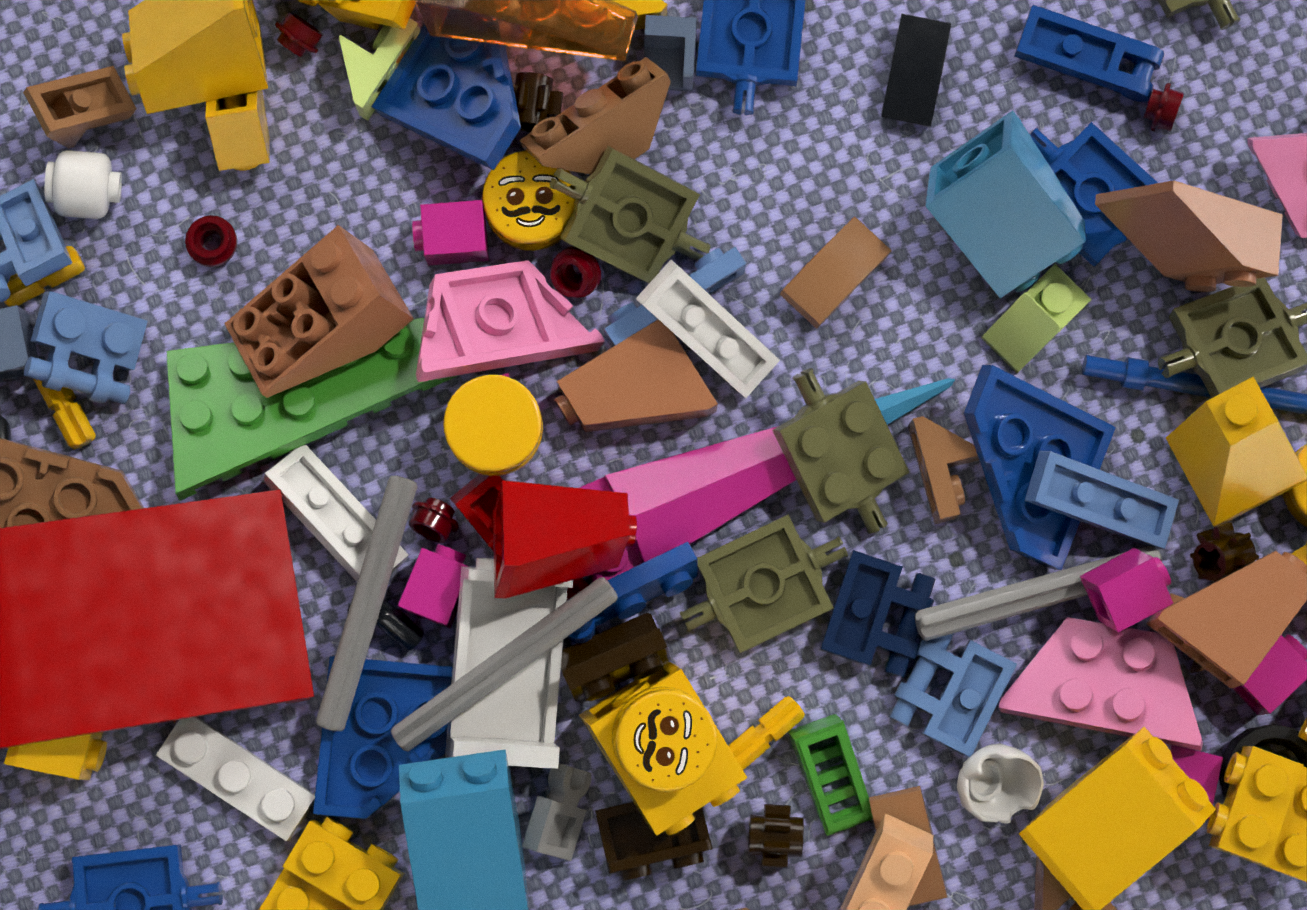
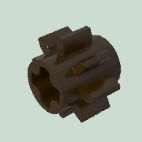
[513,72,563,132]
[1190,522,1259,582]
[748,804,804,868]

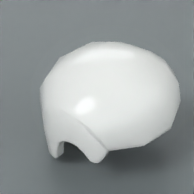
[957,743,1044,824]

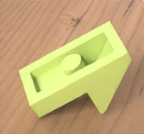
[339,18,420,121]
[981,264,1092,373]

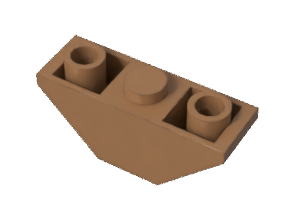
[520,57,671,174]

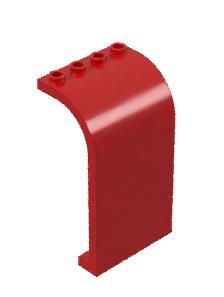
[0,489,314,749]

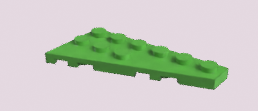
[166,318,459,501]

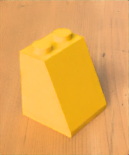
[122,0,268,114]
[579,661,747,836]
[1019,727,1216,910]

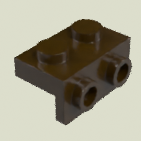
[561,613,671,702]
[595,802,713,881]

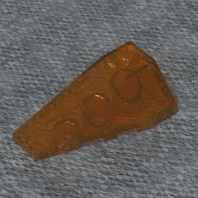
[415,0,638,61]

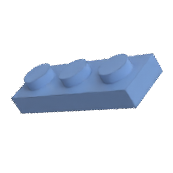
[604,247,746,348]
[1025,451,1179,549]

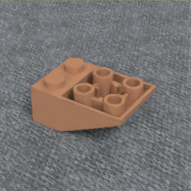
[224,225,414,398]

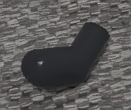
[347,599,424,651]

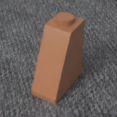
[554,320,718,432]
[1146,551,1307,689]

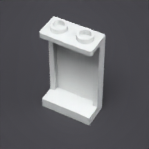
[445,558,573,769]

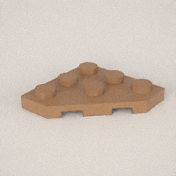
[0,438,144,528]

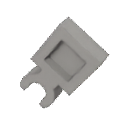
[522,763,591,861]

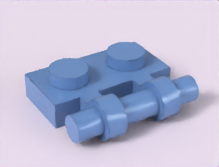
[0,179,72,302]
[24,291,148,405]
[889,633,1017,758]

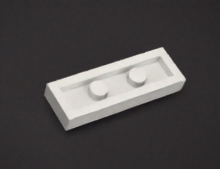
[636,260,780,398]
[263,445,408,582]
[156,717,315,841]

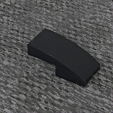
[881,13,951,127]

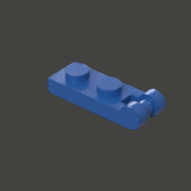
[1014,5,1164,102]
[567,542,698,644]

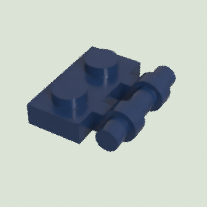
[819,550,936,678]

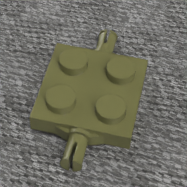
[550,146,710,283]
[1158,278,1307,398]
[772,368,910,534]
[679,514,848,654]

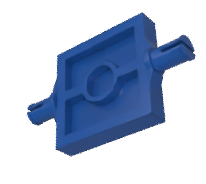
[696,0,806,115]
[1030,122,1158,267]
[38,844,223,910]

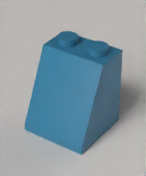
[925,110,1085,298]
[399,749,529,910]

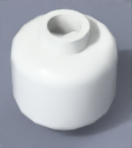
[44,150,122,219]

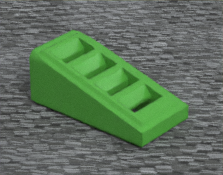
[788,714,873,836]

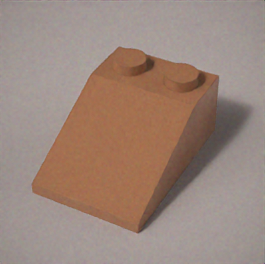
[1095,180,1283,292]

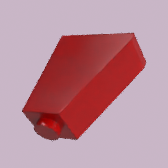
[493,480,637,599]

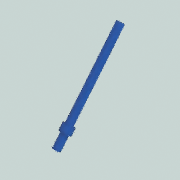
[1082,355,1307,415]

